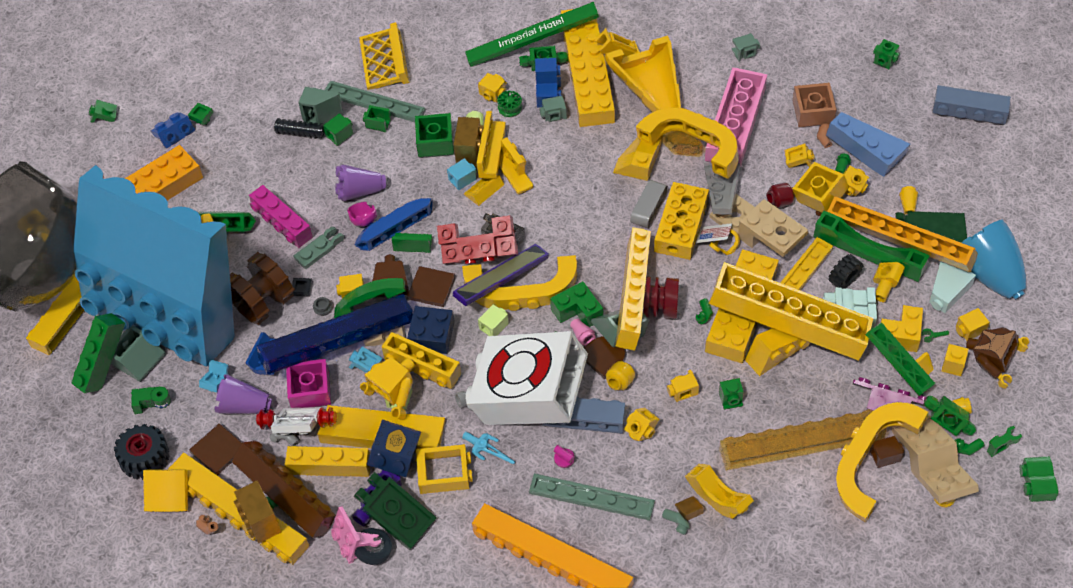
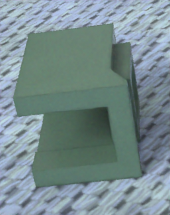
[732,33,760,62]
[539,96,567,122]

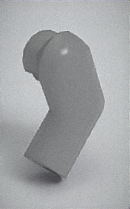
[270,431,300,446]

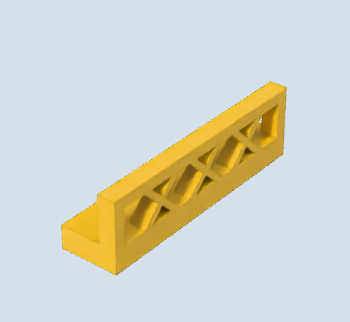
[477,111,506,179]

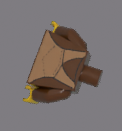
[966,327,1029,389]

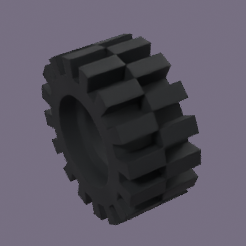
[828,254,864,289]

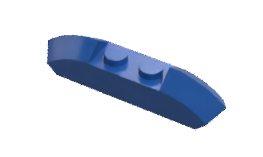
[355,198,433,251]

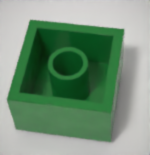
[415,113,454,157]

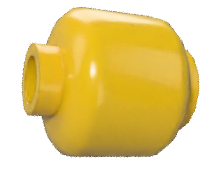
[606,361,635,391]

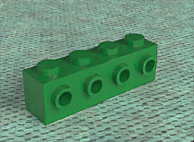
[71,313,125,394]

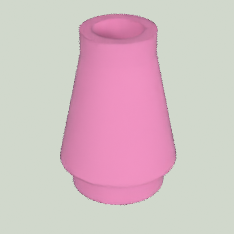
[570,319,596,346]

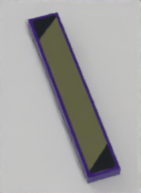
[453,244,549,307]

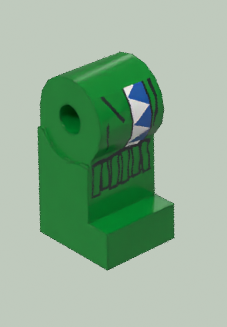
[131,387,171,414]

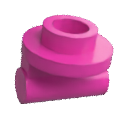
[554,445,575,468]

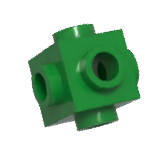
[873,39,900,70]

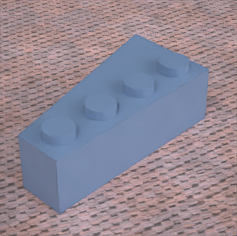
[826,112,910,177]

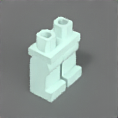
[823,287,877,329]

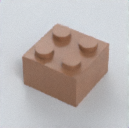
[792,83,836,127]

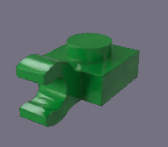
[987,426,1022,457]

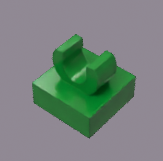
[188,103,213,125]

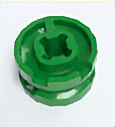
[497,91,522,117]

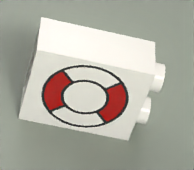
[465,331,588,425]

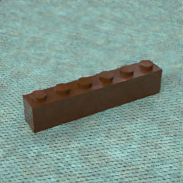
[232,441,336,538]

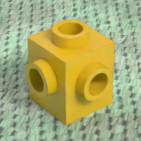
[843,165,869,196]
[624,407,660,441]

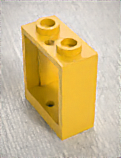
[416,444,473,494]

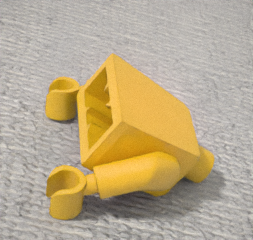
[360,358,415,420]

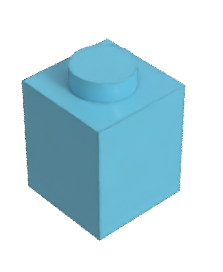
[447,158,477,190]

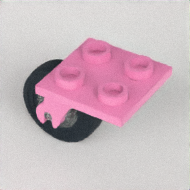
[331,506,392,565]

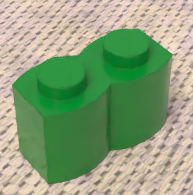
[1019,456,1059,502]

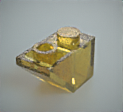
[663,131,703,157]

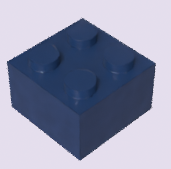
[407,306,455,354]

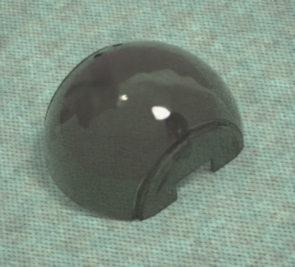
[0,161,78,312]

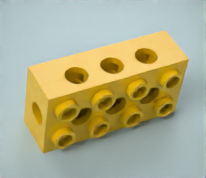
[654,182,709,260]

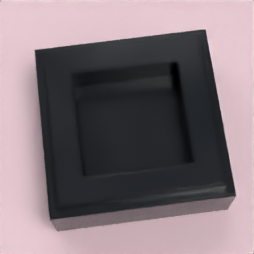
[292,278,313,297]

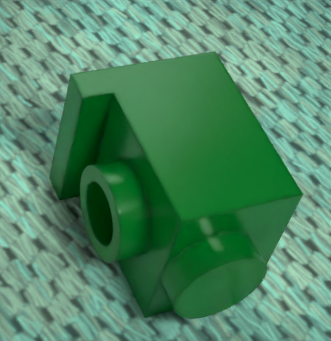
[719,378,744,410]

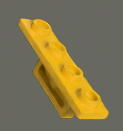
[499,137,533,194]

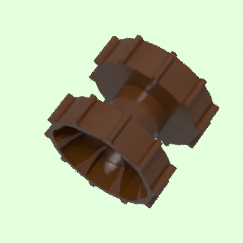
[230,252,295,326]

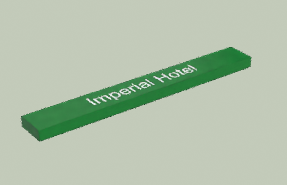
[465,1,599,67]

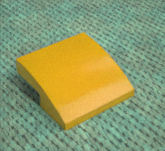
[143,469,188,512]

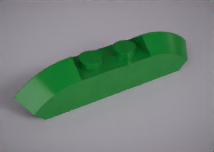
[198,211,256,232]

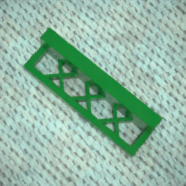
[865,323,936,396]

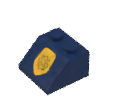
[367,419,421,477]

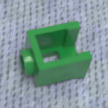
[363,105,391,133]

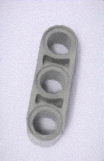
[630,180,668,228]

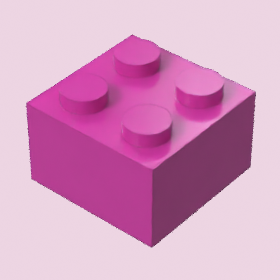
[286,359,331,408]

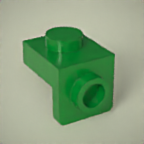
[88,100,117,123]

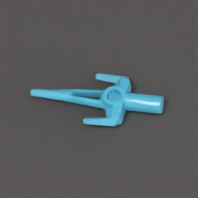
[462,431,515,464]

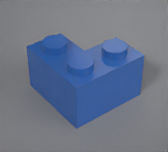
[535,58,561,108]

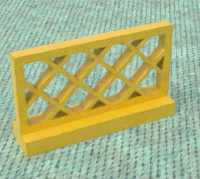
[359,22,410,90]

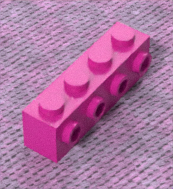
[249,185,313,248]

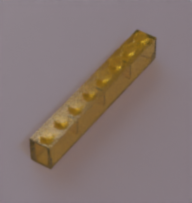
[719,410,887,471]

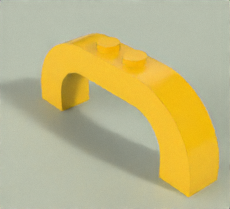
[636,107,739,179]
[462,255,577,311]
[836,402,928,522]

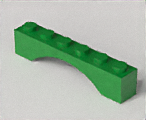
[813,211,930,282]

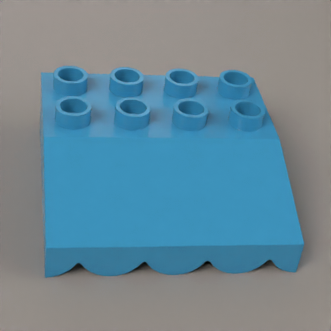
[73,165,235,367]

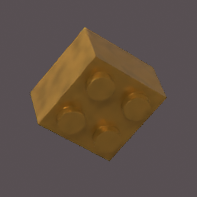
[454,117,483,168]
[233,481,281,544]

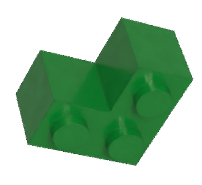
[550,281,604,327]

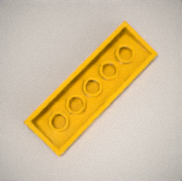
[317,405,445,453]

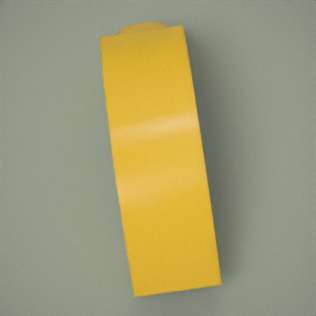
[685,463,754,519]

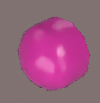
[347,202,377,227]

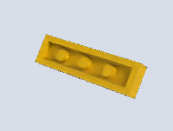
[780,237,833,291]

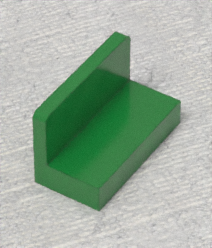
[391,233,433,253]

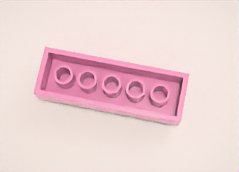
[705,67,767,168]

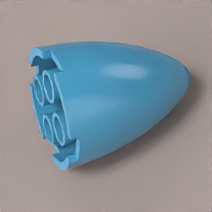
[961,219,1026,300]

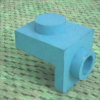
[199,360,228,393]

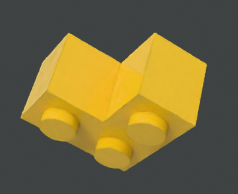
[881,305,923,352]

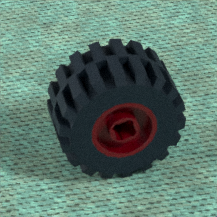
[114,424,170,480]

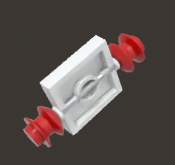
[256,407,337,435]

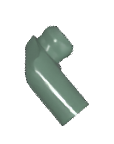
[662,509,690,535]

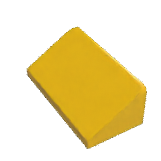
[464,175,504,206]

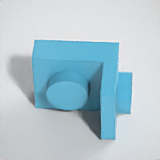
[348,346,382,373]

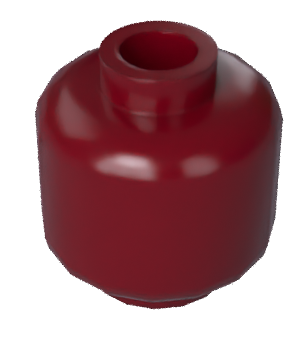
[766,182,795,208]

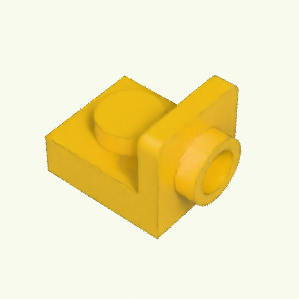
[785,143,815,168]

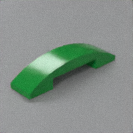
[334,278,405,320]

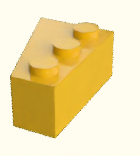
[745,328,811,376]

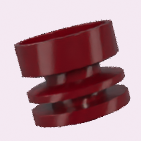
[643,276,679,319]

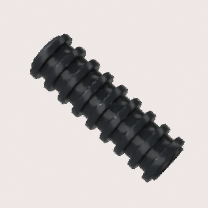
[274,118,325,139]

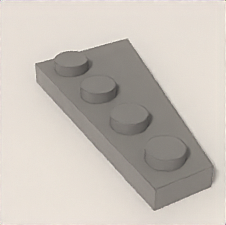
[704,163,741,215]

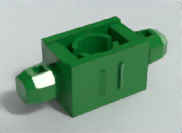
[519,46,568,71]
[924,396,976,436]

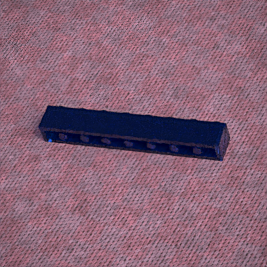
[257,294,413,375]

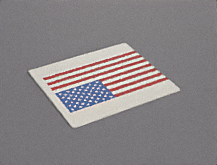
[696,223,732,243]

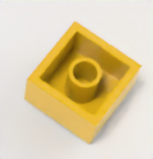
[792,162,849,213]

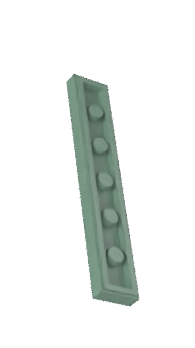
[325,81,425,122]
[529,473,655,521]

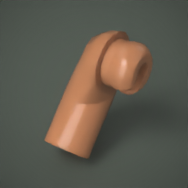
[817,123,832,149]
[196,515,218,535]

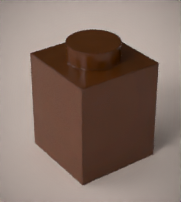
[870,436,904,468]

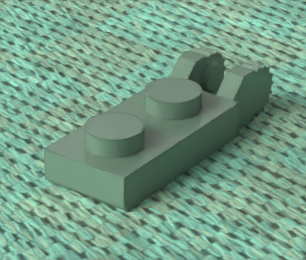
[293,226,345,269]

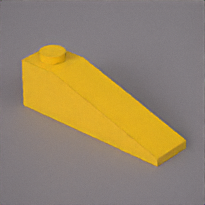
[613,134,665,181]

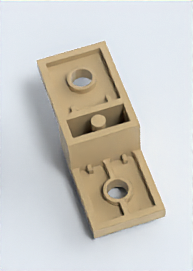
[709,194,808,257]
[891,414,979,504]

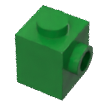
[323,113,353,146]

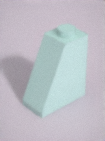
[929,261,976,313]

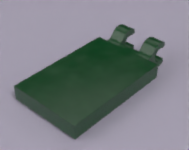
[895,211,967,243]
[354,472,437,550]

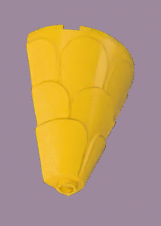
[605,35,681,112]

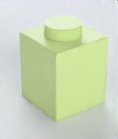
[478,304,509,336]

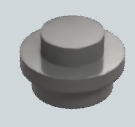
[313,297,332,315]

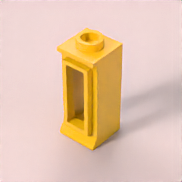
[594,28,640,57]

